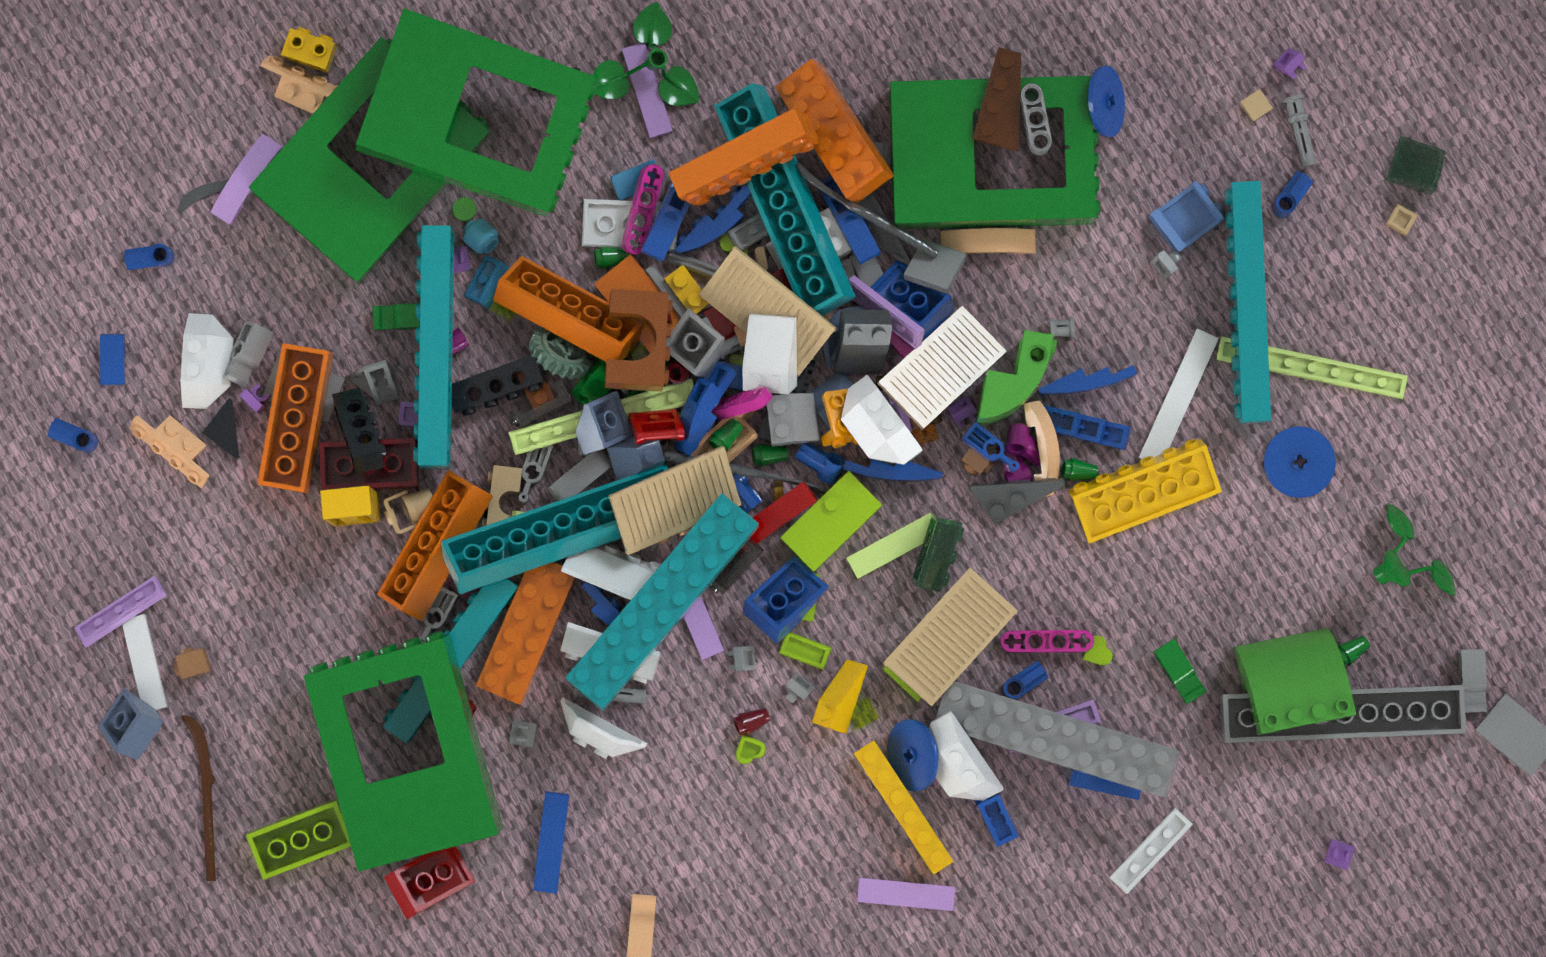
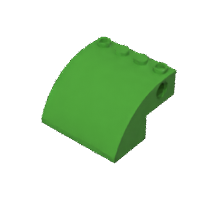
[976,330,1057,427]
[1234,628,1357,735]

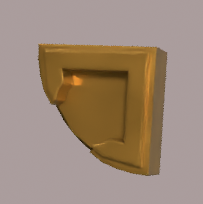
[774,480,783,502]

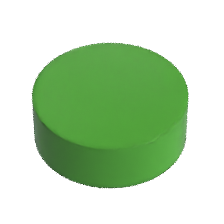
[453,197,477,222]

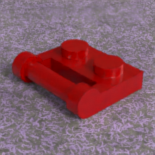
[628,409,685,444]

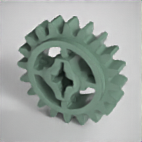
[528,327,592,380]

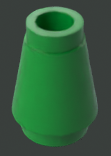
[594,246,629,270]
[708,419,743,452]
[752,444,788,468]
[1061,458,1098,481]
[1337,635,1370,666]

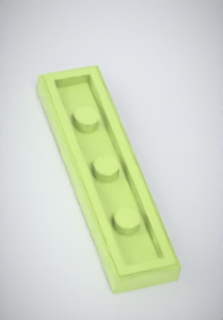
[846,513,942,579]

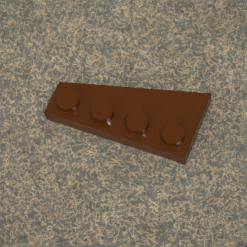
[972,47,1021,152]

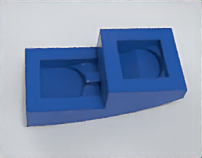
[100,334,126,385]

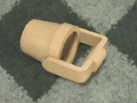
[383,488,433,534]

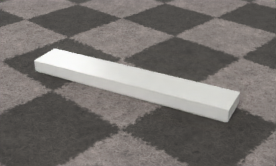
[1138,329,1219,459]

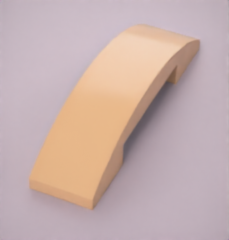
[940,228,1036,254]
[1024,400,1060,497]

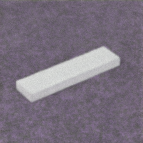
[122,614,168,710]
[1109,808,1193,894]

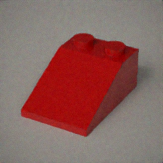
[384,846,475,919]

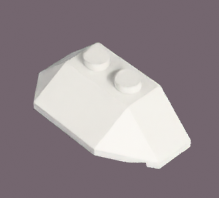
[180,313,234,409]
[841,375,923,465]
[560,697,648,759]
[929,711,1004,801]

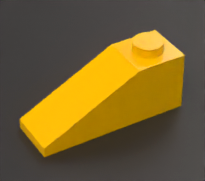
[812,659,868,734]

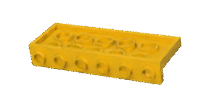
[1068,439,1222,544]

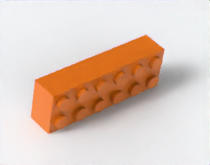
[775,58,894,204]
[668,108,820,206]
[493,256,644,362]
[257,343,334,494]
[377,470,493,621]
[476,562,577,706]

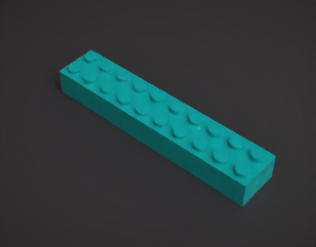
[714,83,856,316]
[1224,181,1271,424]
[413,225,454,470]
[441,464,668,594]
[565,493,759,712]

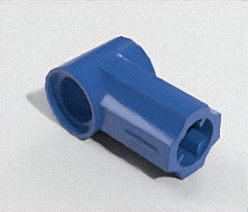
[1272,171,1314,218]
[124,244,175,270]
[48,418,98,453]
[795,442,845,484]
[732,464,763,513]
[1002,661,1049,700]

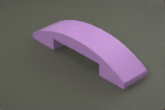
[211,134,283,225]

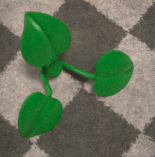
[593,2,699,106]
[1373,504,1456,596]

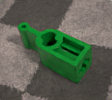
[372,303,420,331]
[570,359,611,406]
[1153,638,1207,705]

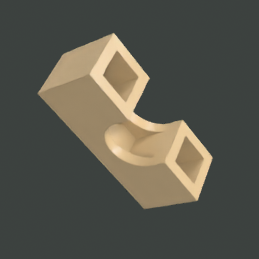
[482,465,523,527]

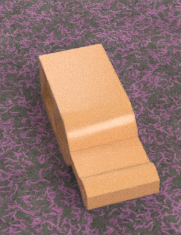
[627,894,657,957]

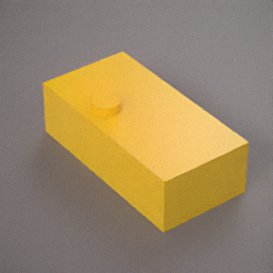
[320,486,381,527]

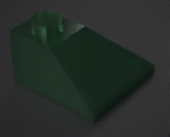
[1386,136,1445,196]

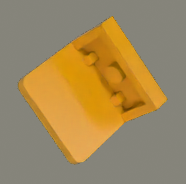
[821,389,858,448]

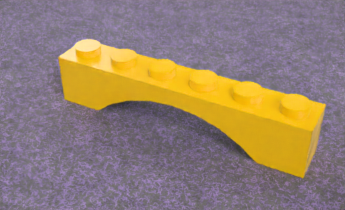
[854,740,954,875]

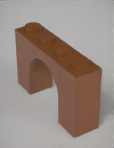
[604,289,673,392]

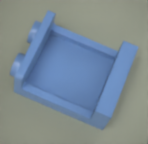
[1148,181,1224,253]

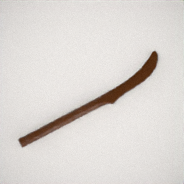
[182,715,216,881]

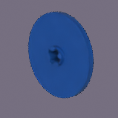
[1088,66,1125,137]
[1264,426,1336,498]
[887,719,939,792]

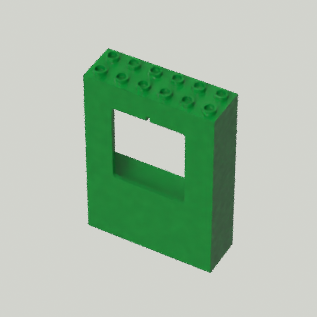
[355,8,598,217]
[249,37,490,285]
[889,76,1100,230]
[303,631,504,872]

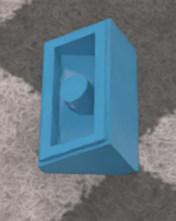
[610,159,663,200]
[464,255,510,309]

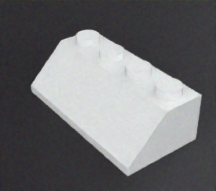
[561,543,661,600]
[560,622,661,684]

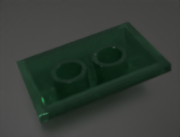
[911,513,964,592]

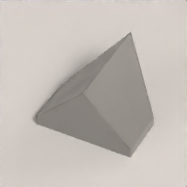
[345,360,399,405]

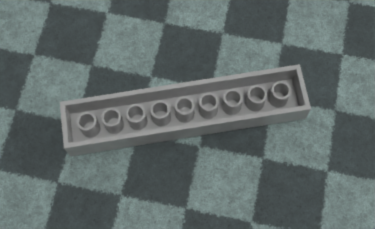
[936,681,1181,799]
[1220,685,1466,743]

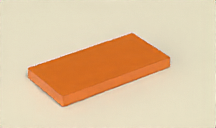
[594,254,681,353]

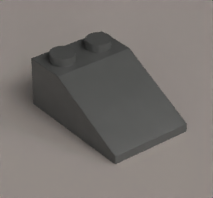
[834,309,892,374]

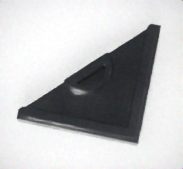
[202,398,240,460]

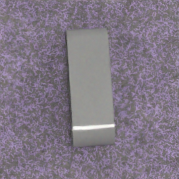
[1020,84,1052,155]
[547,449,613,501]

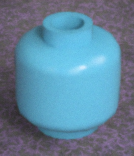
[463,219,499,254]

